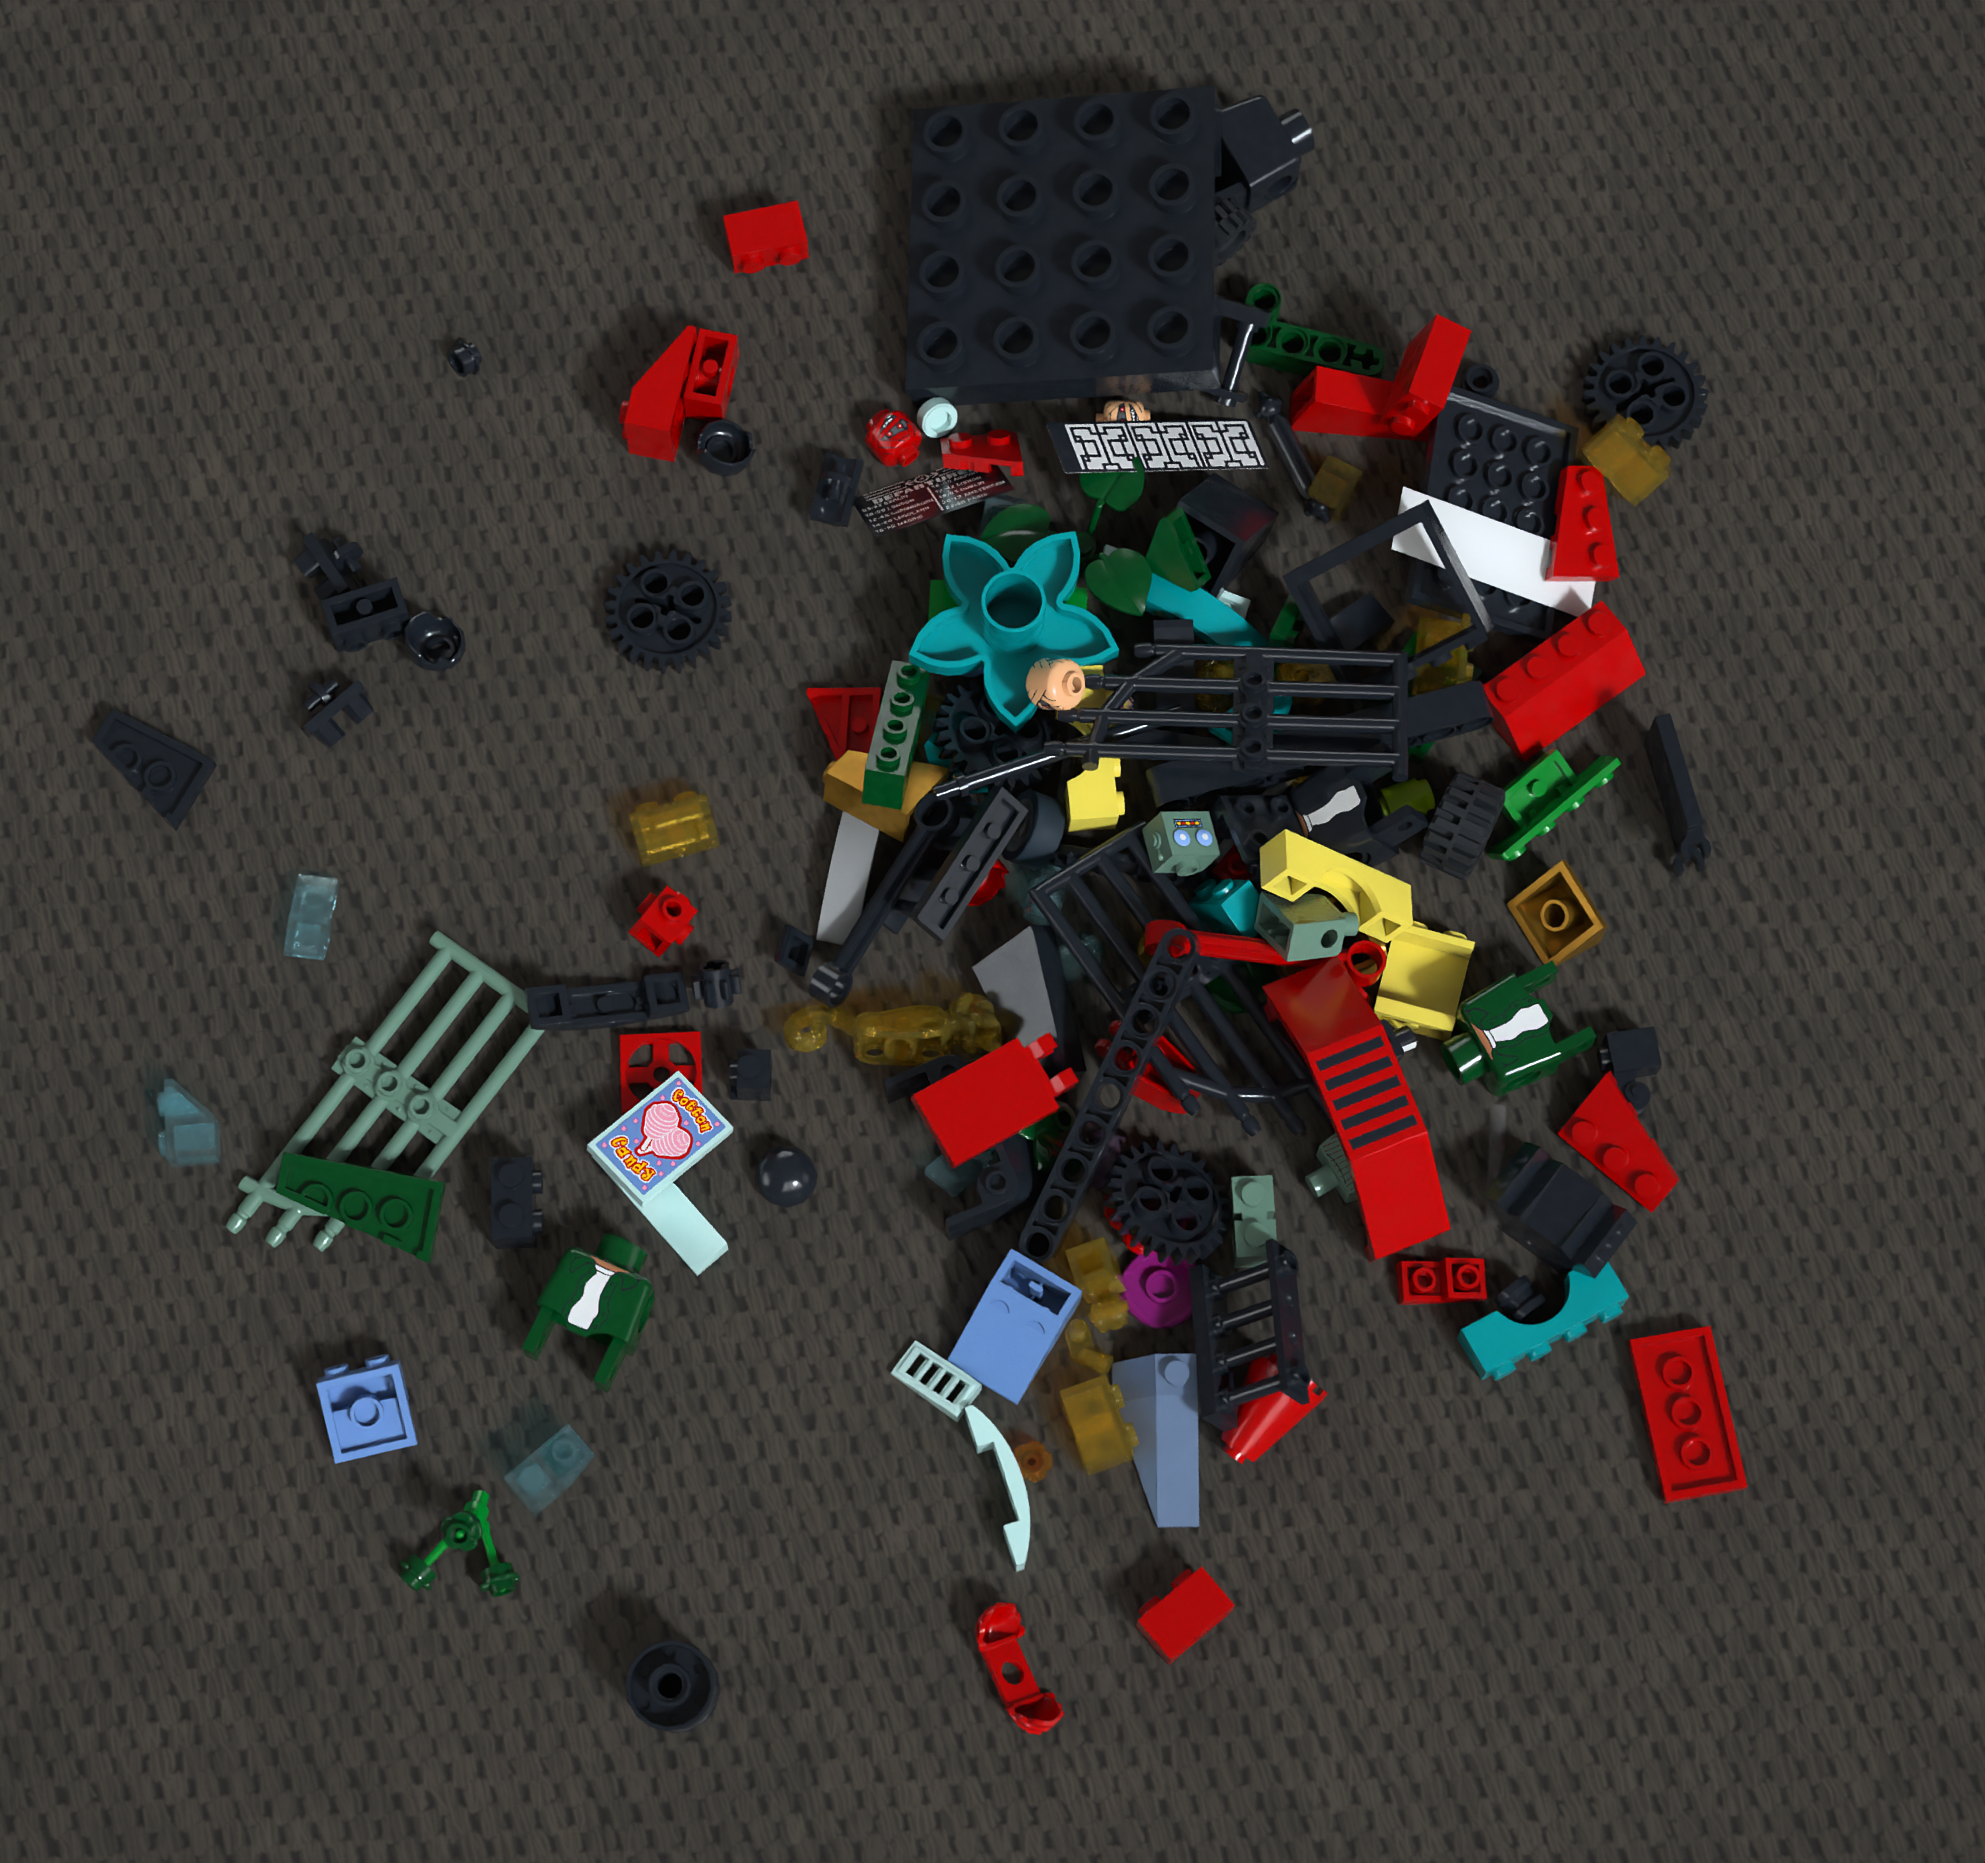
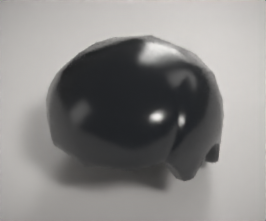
[695,419,756,477]
[404,610,466,672]
[754,1145,818,1208]

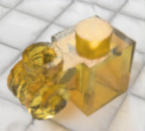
[1065,1237,1130,1333]

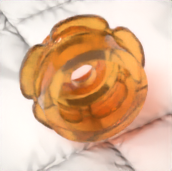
[1013,1441,1053,1482]

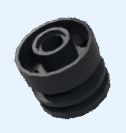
[625,1640,721,1733]

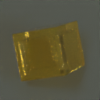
[1308,454,1363,523]

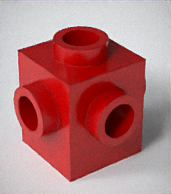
[628,885,698,958]

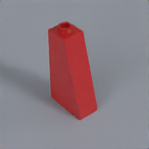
[1288,366,1431,442]

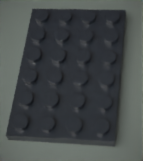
[1405,386,1579,645]

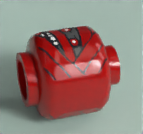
[865,409,922,467]

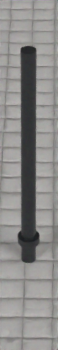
[932,704,1183,802]

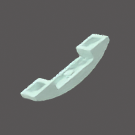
[965,1405,1030,1572]

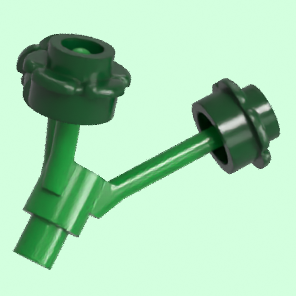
[398,1490,520,1597]

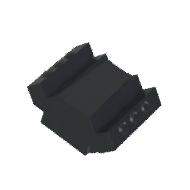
[1482,1141,1637,1279]

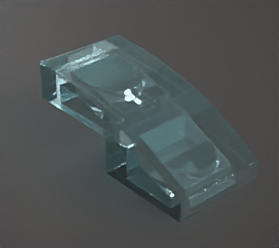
[284,874,339,960]

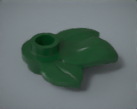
[1017,1101,1082,1176]

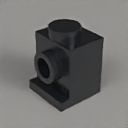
[729,1049,773,1101]

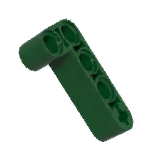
[1245,283,1385,379]

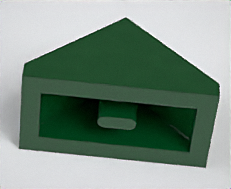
[1145,506,1212,592]

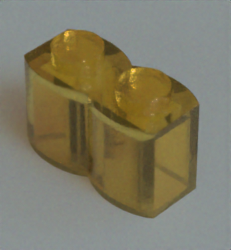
[1582,414,1672,507]

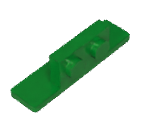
[1486,749,1621,861]

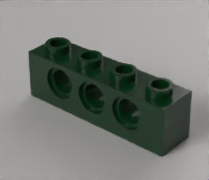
[862,660,931,810]

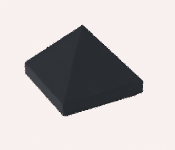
[775,924,815,977]

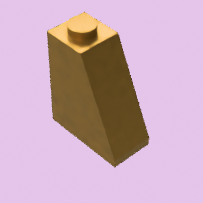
[822,750,949,843]

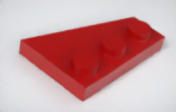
[1545,466,1620,582]
[1558,1071,1680,1213]

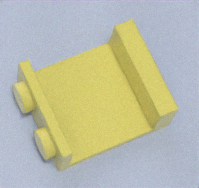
[1373,921,1475,1041]

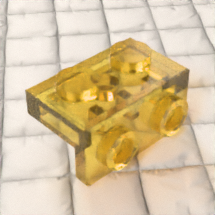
[1412,613,1474,695]

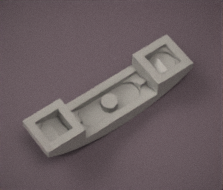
[816,811,881,945]

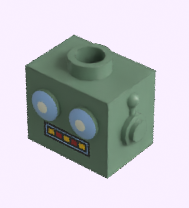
[1142,811,1220,876]

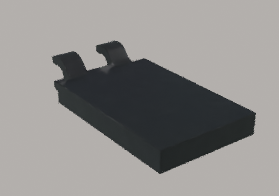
[1644,713,1711,877]

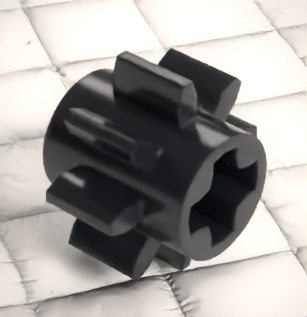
[692,960,742,1009]

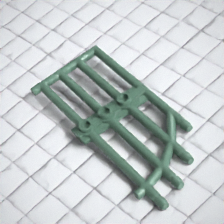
[225,931,545,1252]

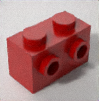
[723,200,809,274]
[1136,1566,1235,1665]

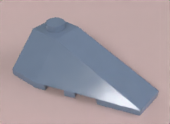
[1112,1354,1199,1528]

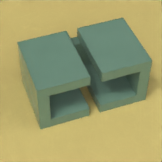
[1229,1175,1277,1268]

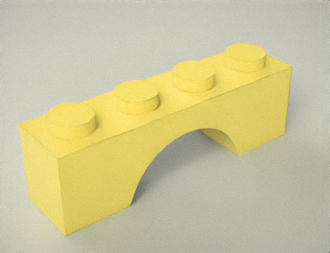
[1055,665,1125,832]
[1260,829,1413,943]

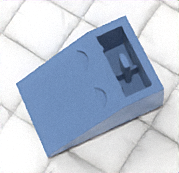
[947,1249,1082,1405]

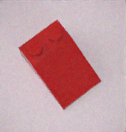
[619,325,697,462]

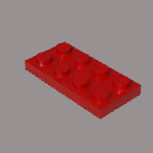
[1628,1326,1748,1504]

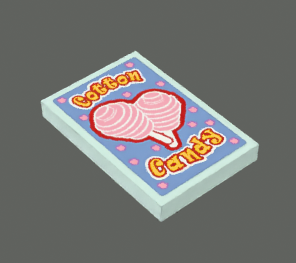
[587,1070,734,1207]

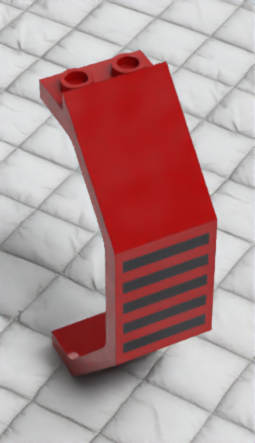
[1262,957,1451,1263]

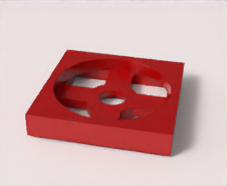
[620,1031,703,1116]

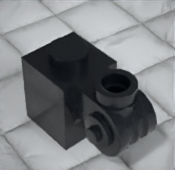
[1597,1026,1662,1116]

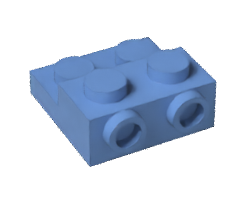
[316,1354,418,1464]

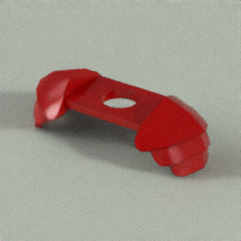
[975,1602,1064,1735]

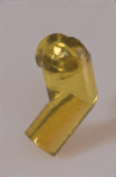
[1064,1319,1113,1375]

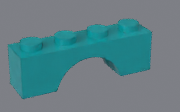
[1457,1261,1629,1381]

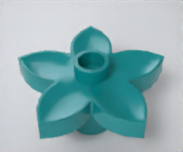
[909,531,1119,733]

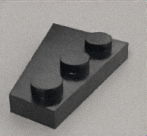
[92,708,217,831]

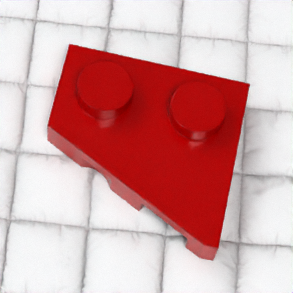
[940,429,1023,476]
[806,687,884,761]

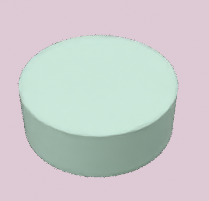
[917,397,957,438]

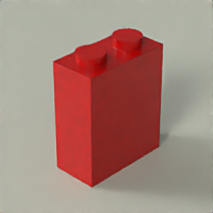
[1380,314,1471,438]

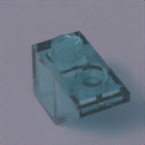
[158,1079,221,1168]
[503,1424,595,1517]

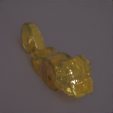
[783,991,1002,1066]

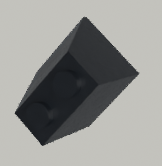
[1176,473,1279,599]

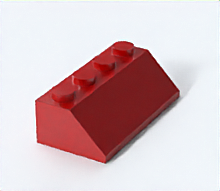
[1483,600,1646,763]

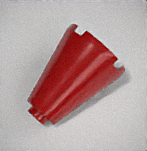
[1220,1354,1328,1464]

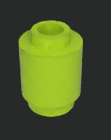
[1377,778,1435,816]

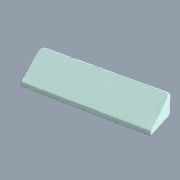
[592,1156,728,1276]

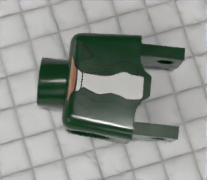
[1440,960,1596,1097]
[522,1233,655,1393]

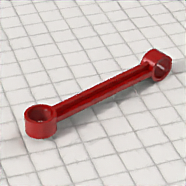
[1144,920,1387,987]

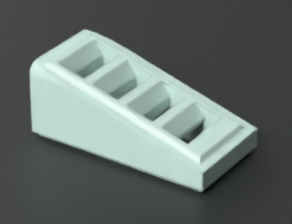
[891,1340,982,1422]

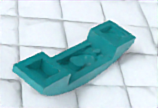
[1145,573,1268,668]

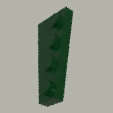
[276,1152,446,1264]

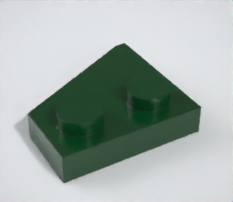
[1267,592,1306,680]

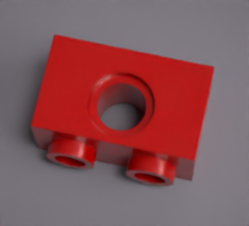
[683,328,740,422]

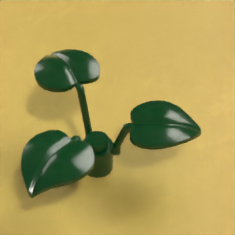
[981,456,1152,616]

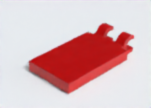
[911,1032,1079,1169]

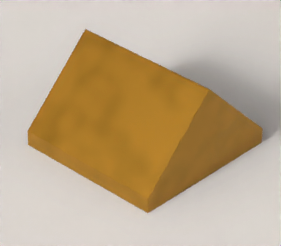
[1506,859,1608,966]

